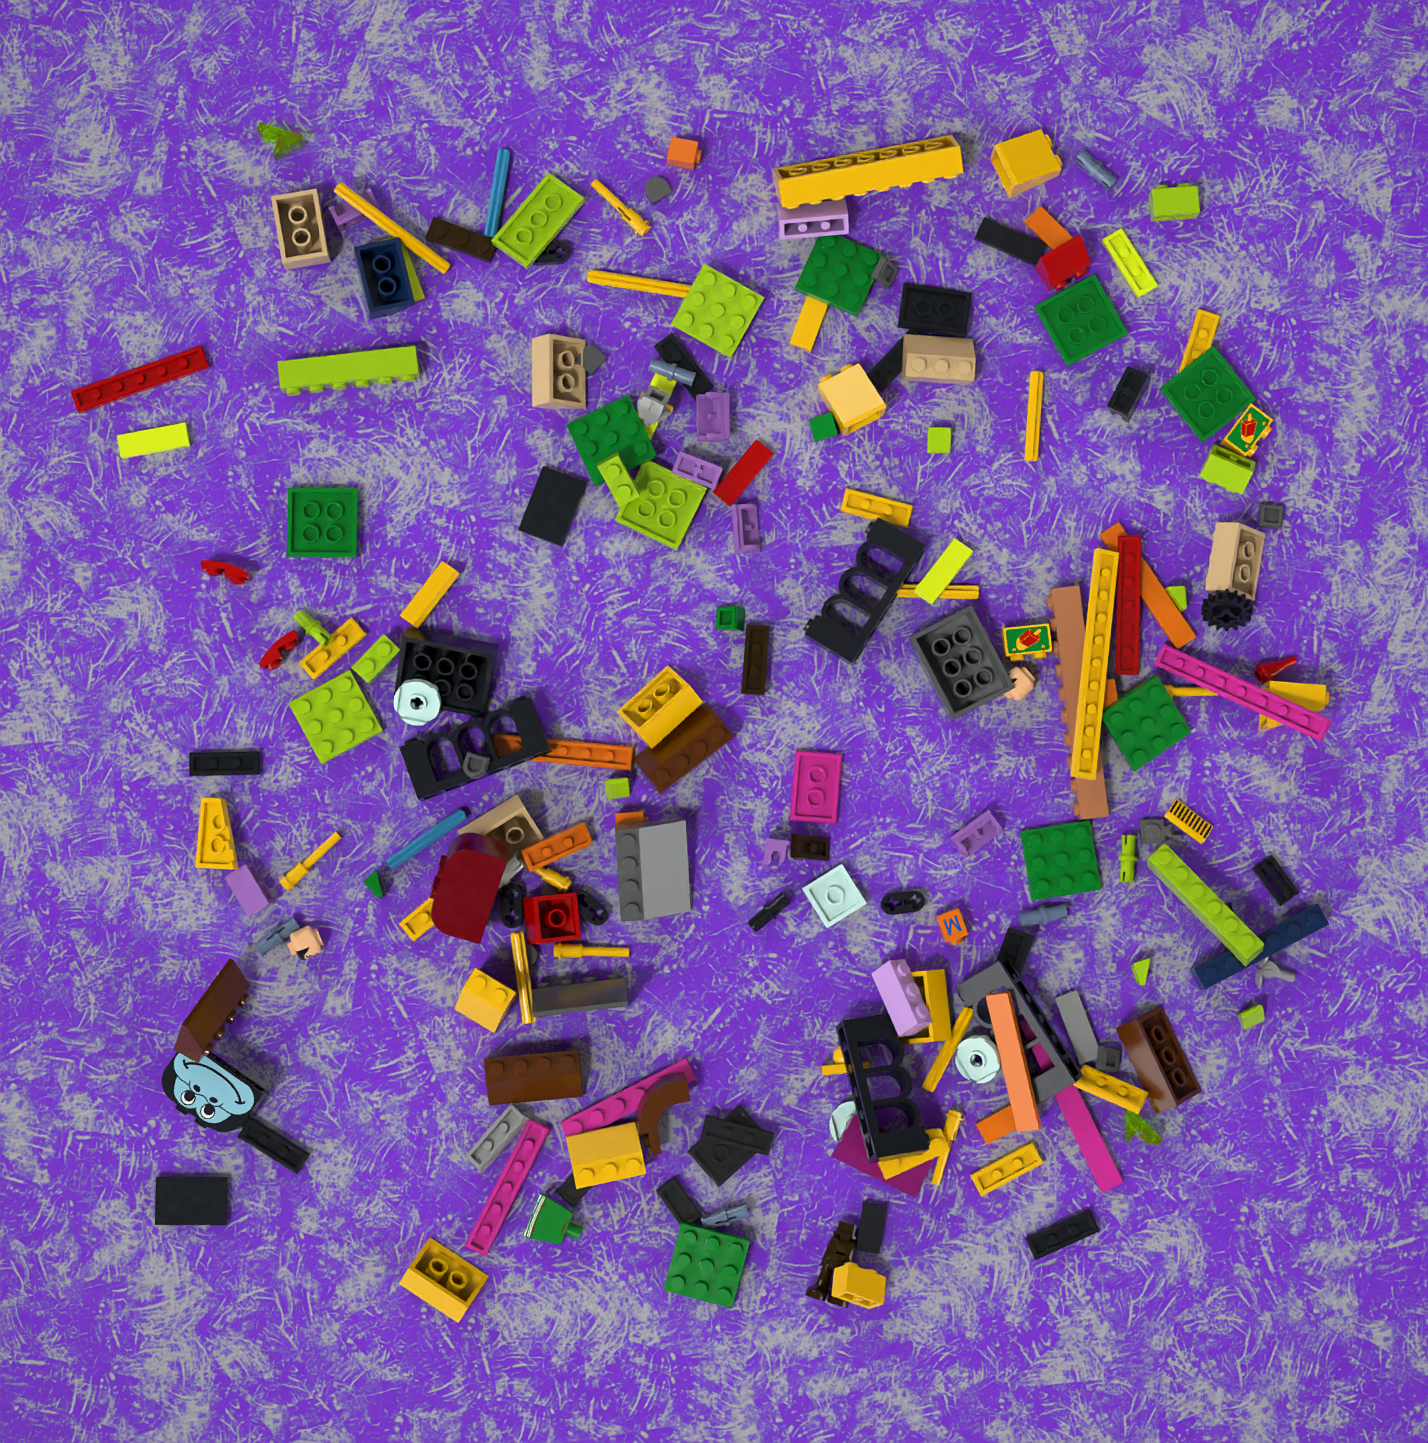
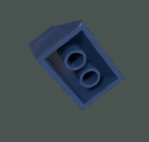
[353,238,415,320]

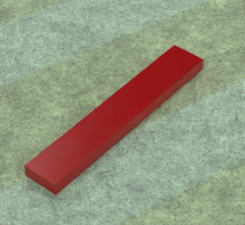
[71,345,210,414]
[1115,536,1141,675]

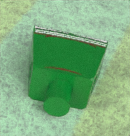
[523,1193,583,1245]

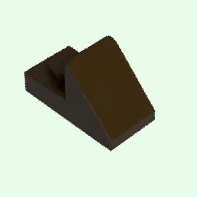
[791,834,830,861]

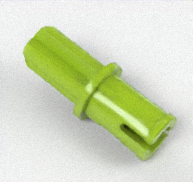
[293,610,334,648]

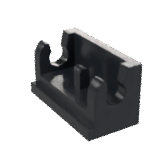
[1107,366,1149,423]
[996,927,1035,975]

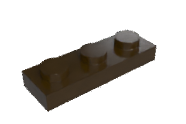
[425,217,496,264]
[741,624,769,696]

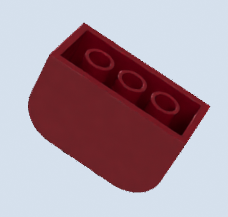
[430,833,509,944]

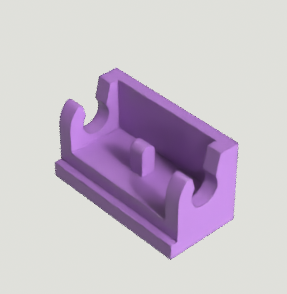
[328,188,381,232]
[696,392,730,443]
[671,451,725,490]
[731,504,760,554]
[949,810,1002,859]
[762,838,790,867]
[225,863,276,917]

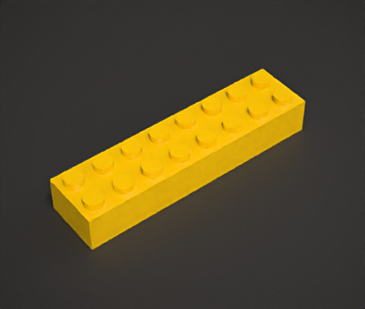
[773,135,963,209]

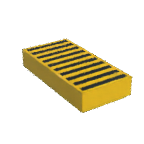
[1164,799,1213,844]

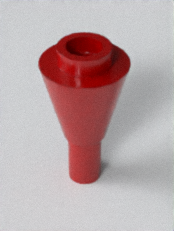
[1254,655,1297,684]

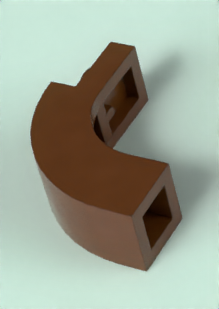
[636,1072,691,1155]

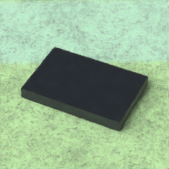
[897,283,972,338]
[518,466,586,547]
[687,1104,761,1187]
[155,1177,228,1225]

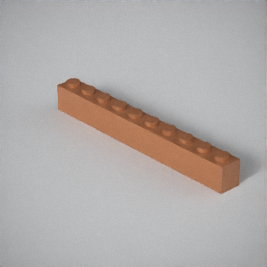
[1046,586,1109,821]

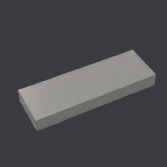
[1054,990,1098,1064]
[465,1103,530,1173]

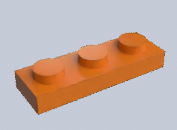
[519,822,593,872]

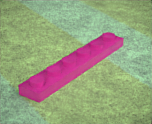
[560,1058,696,1136]

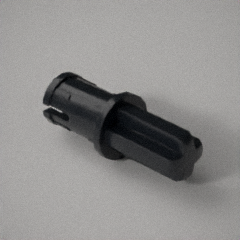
[748,892,791,932]

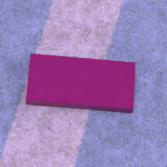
[832,1114,935,1198]

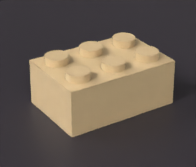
[271,188,331,270]

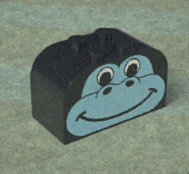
[162,1052,270,1132]

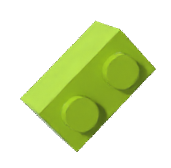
[1148,183,1200,222]
[1200,444,1256,494]
[597,452,640,507]
[351,634,400,686]

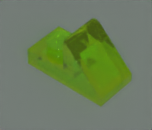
[257,122,306,160]
[1123,1108,1163,1146]

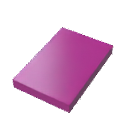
[789,750,842,824]

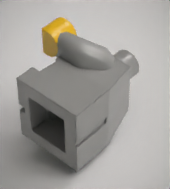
[637,385,674,427]

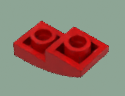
[201,560,251,585]
[259,630,301,671]

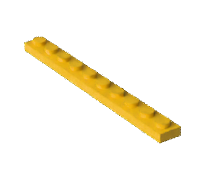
[1070,548,1119,780]

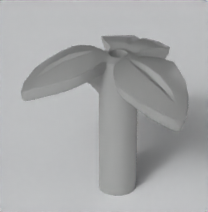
[1255,956,1295,989]

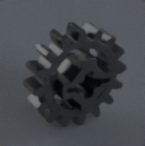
[1201,589,1253,631]

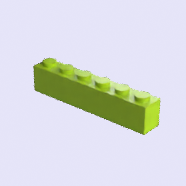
[277,346,420,396]
[1147,843,1264,967]

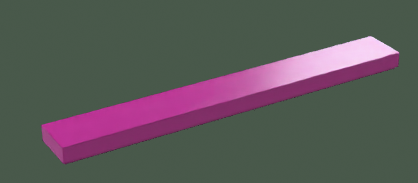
[1154,644,1332,742]
[1018,1019,1123,1193]

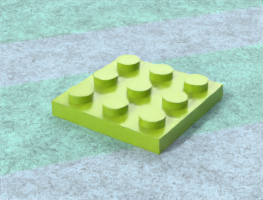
[671,264,764,358]
[615,461,707,551]
[288,670,383,765]

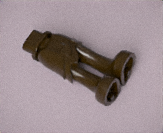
[805,1221,857,1308]

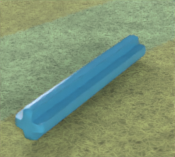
[484,149,510,238]
[386,809,467,870]

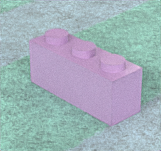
[777,199,849,240]
[871,959,933,1037]

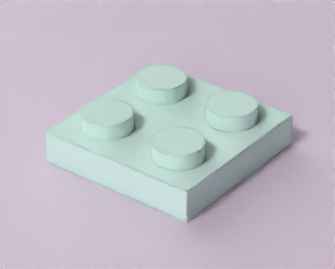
[802,864,867,928]

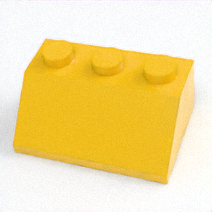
[617,665,703,749]
[898,969,952,1044]
[565,1121,646,1189]
[399,1237,489,1323]

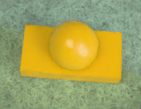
[821,1046,870,1075]

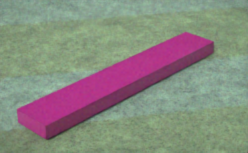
[465,1118,550,1257]

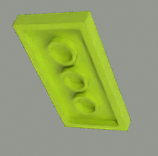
[491,172,585,270]

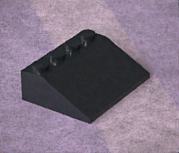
[393,627,499,718]

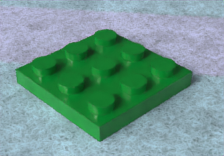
[794,235,885,317]
[1034,274,1128,367]
[1159,345,1256,443]
[567,395,658,487]
[286,488,358,558]
[1102,675,1191,772]
[1020,820,1101,901]
[663,1221,750,1308]

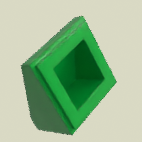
[809,412,837,442]
[716,606,745,631]
[363,870,385,899]

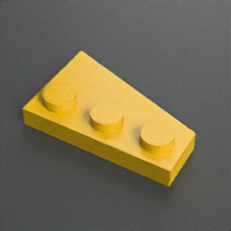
[195,798,239,870]
[878,1128,950,1180]

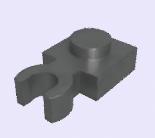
[1139,819,1181,844]

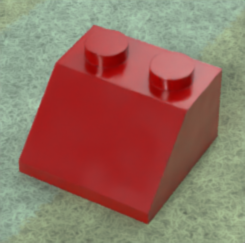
[1035,234,1091,292]
[523,892,581,944]

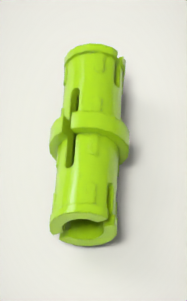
[1118,835,1137,883]

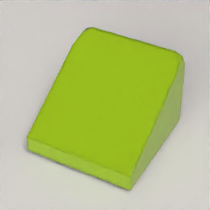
[927,427,951,454]
[1165,586,1187,612]
[605,777,630,799]
[1130,958,1150,986]
[1236,1004,1265,1030]

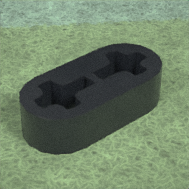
[532,241,570,266]
[501,884,523,929]
[572,889,608,926]
[880,891,925,915]

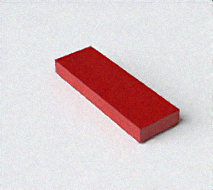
[713,439,774,507]

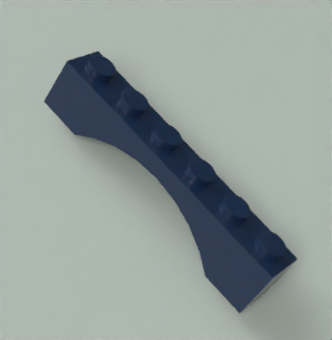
[1189,904,1329,990]

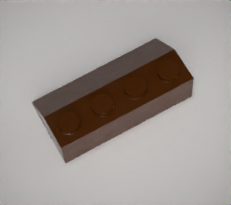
[632,702,734,796]
[174,959,250,1064]
[1116,1006,1202,1114]
[484,1050,583,1105]

